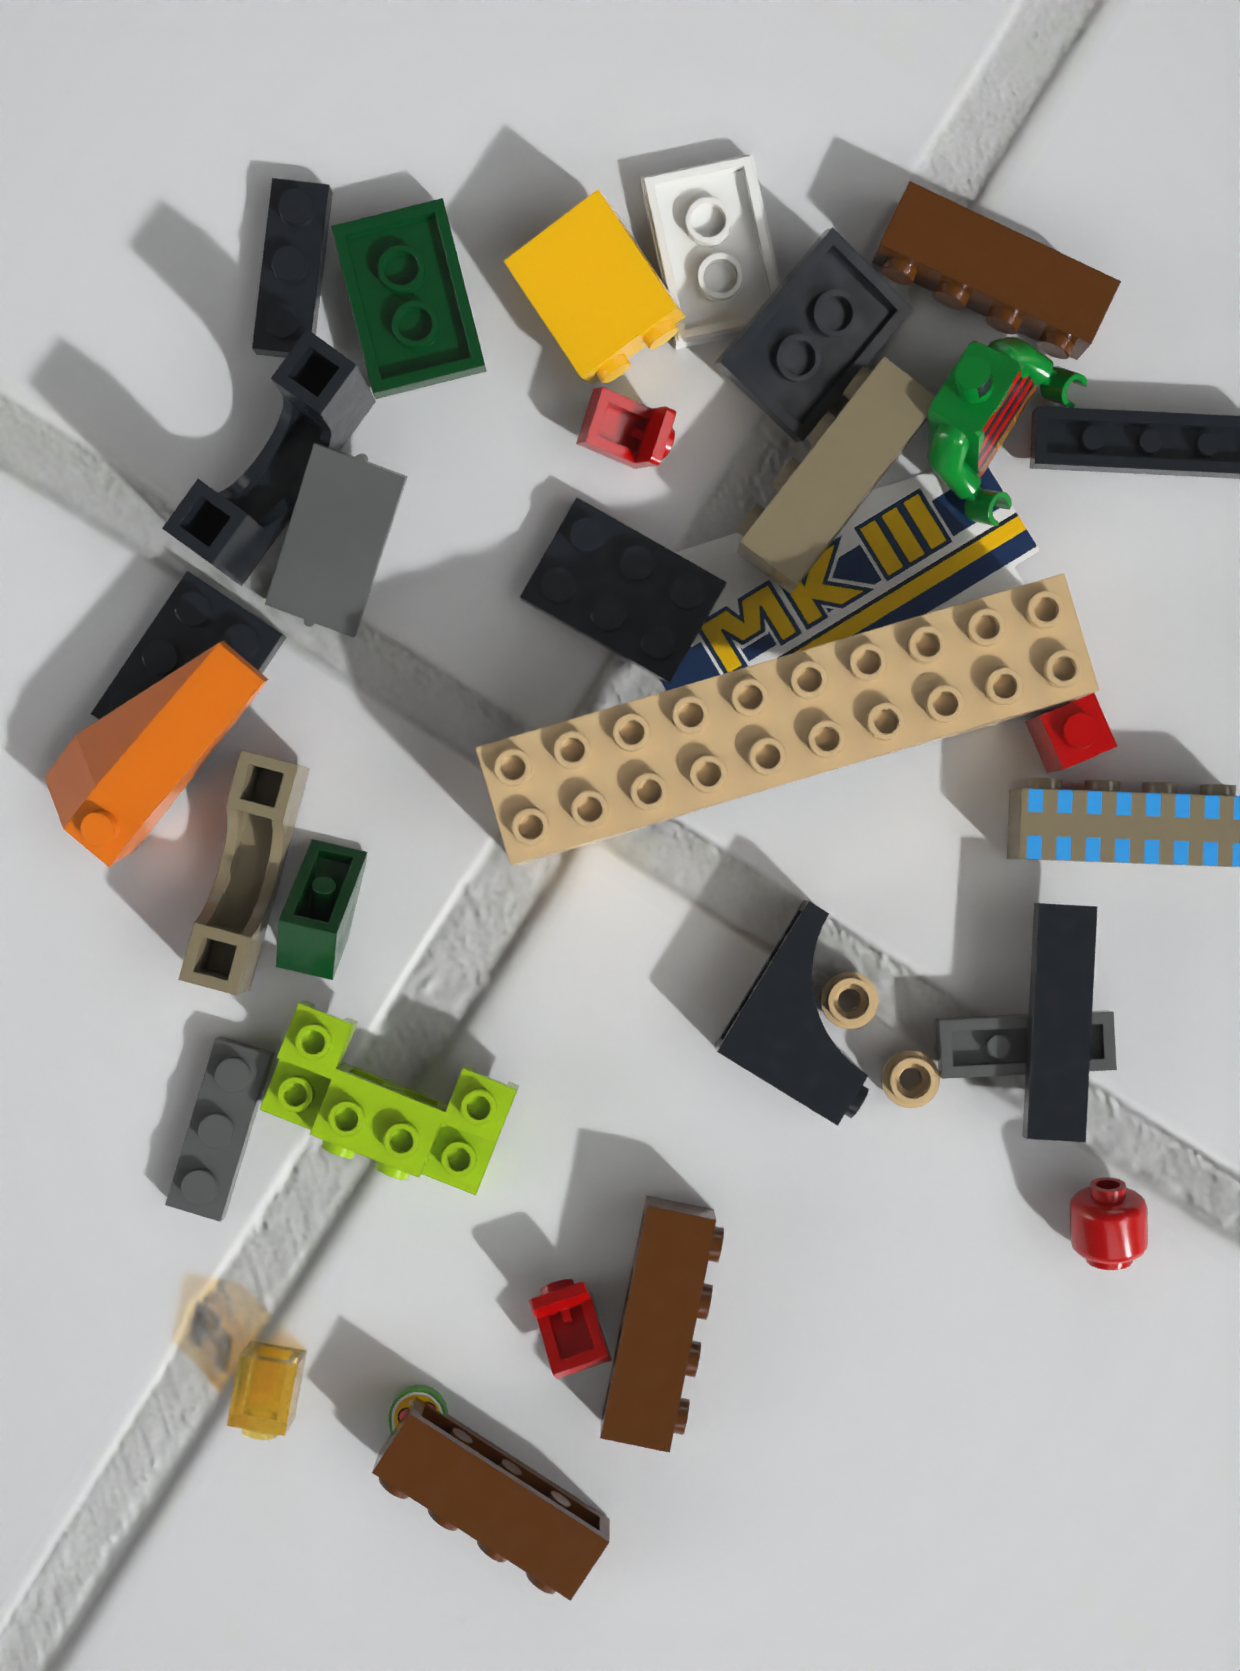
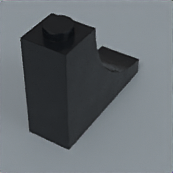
[714,900,869,1126]

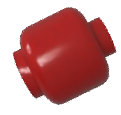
[1070,1177,1148,1270]

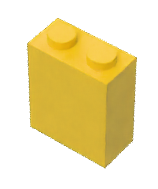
[504,189,686,385]

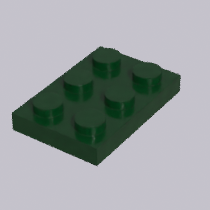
[331,198,487,399]

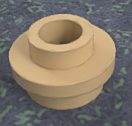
[820,971,879,1029]
[881,1050,940,1108]

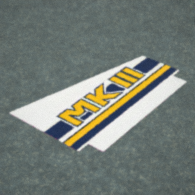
[660,467,1039,691]

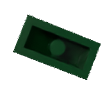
[276,839,368,980]

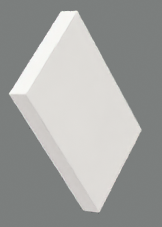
[640,153,781,350]

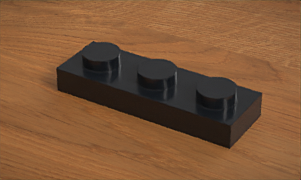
[252,178,333,358]

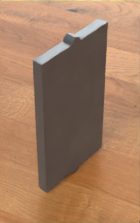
[265,442,408,638]

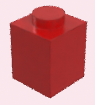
[1025,693,1118,774]

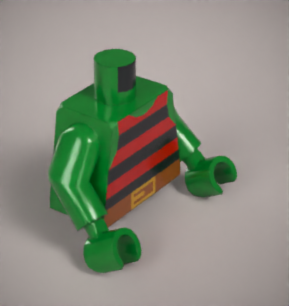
[927,337,1087,526]

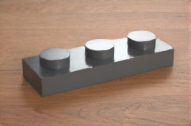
[935,1010,1117,1079]
[165,1036,275,1222]

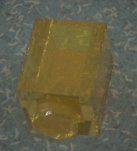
[227,1341,307,1440]

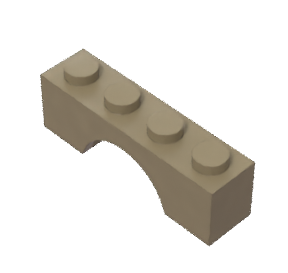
[178,750,310,995]

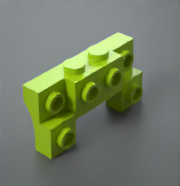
[259,1000,519,1196]

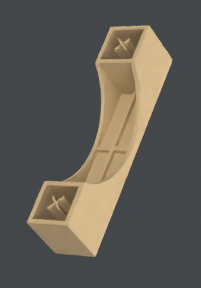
[475,573,1100,866]

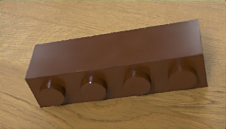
[872,181,1121,360]
[600,1195,724,1453]
[372,1397,610,1601]

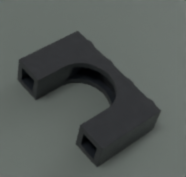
[162,329,376,586]

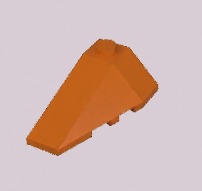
[44,641,269,867]

